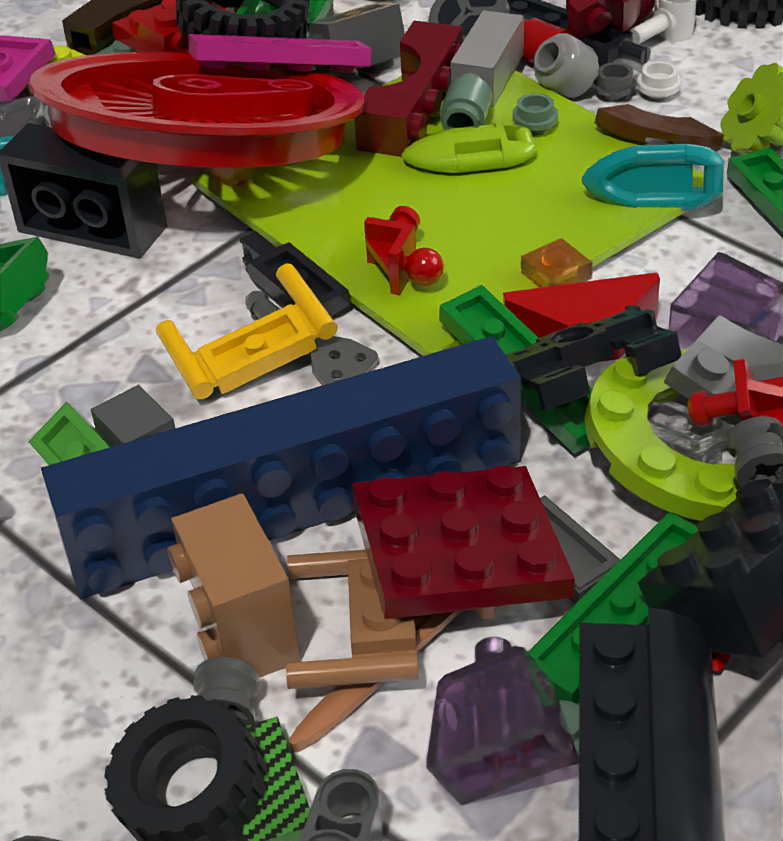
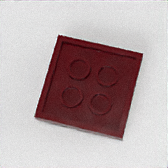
[352,466,575,619]

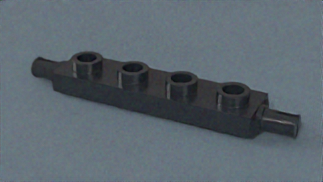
[507,0,651,65]

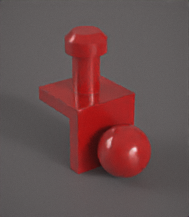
[364,206,444,295]
[687,359,783,427]

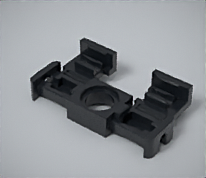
[505,305,681,411]

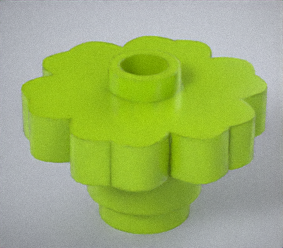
[720,63,783,155]

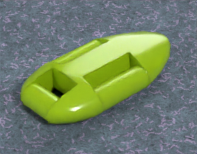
[401,123,537,174]

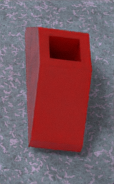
[503,272,660,362]

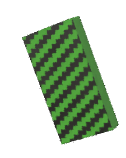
[241,716,310,841]

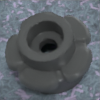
[594,62,637,101]

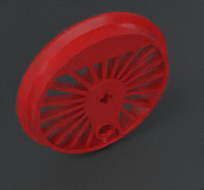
[30,52,365,168]

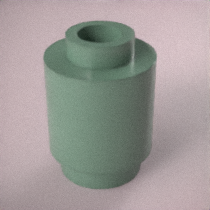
[440,75,492,130]

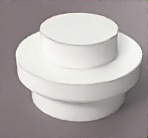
[637,61,681,100]

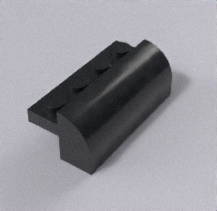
[578,608,725,841]

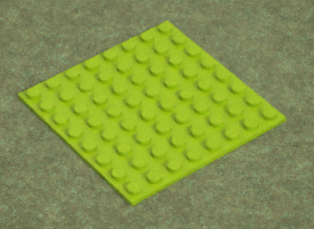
[192,70,704,356]

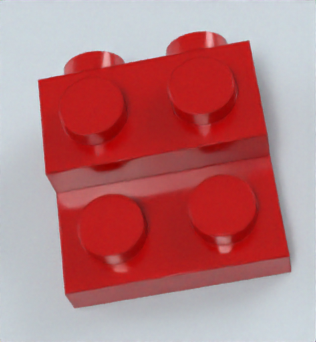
[113,0,229,52]

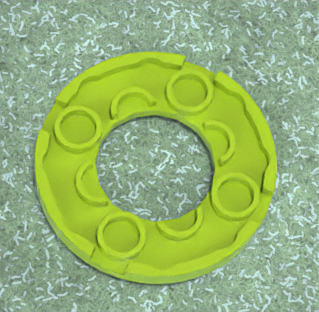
[585,347,741,521]

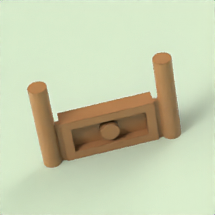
[286,549,419,689]

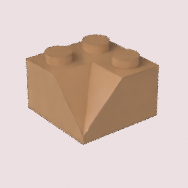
[167,493,301,678]

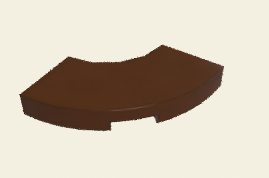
[594,104,724,151]

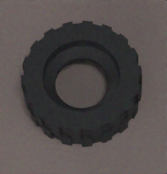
[104,695,267,841]

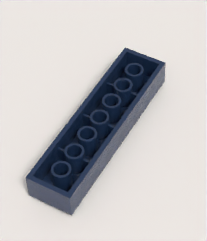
[41,336,521,599]

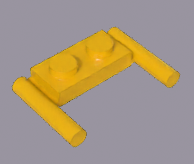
[156,264,338,400]

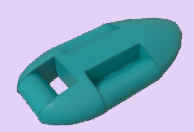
[581,144,725,211]

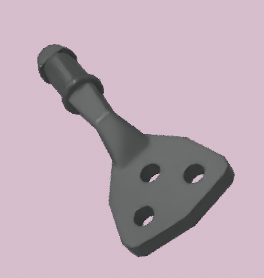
[245,291,378,385]

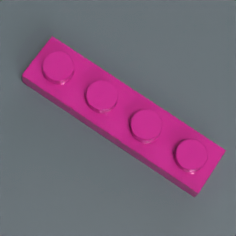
[189,34,372,73]

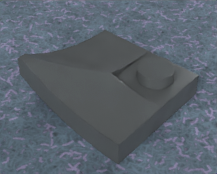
[664,315,783,428]

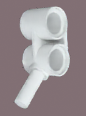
[629,0,696,44]

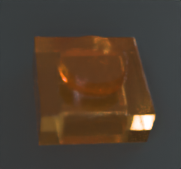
[521,238,593,288]

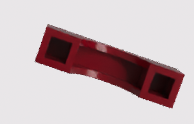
[354,20,463,157]

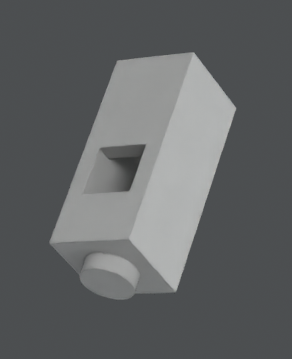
[451,10,524,107]

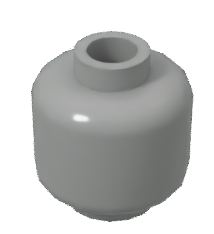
[534,33,599,98]

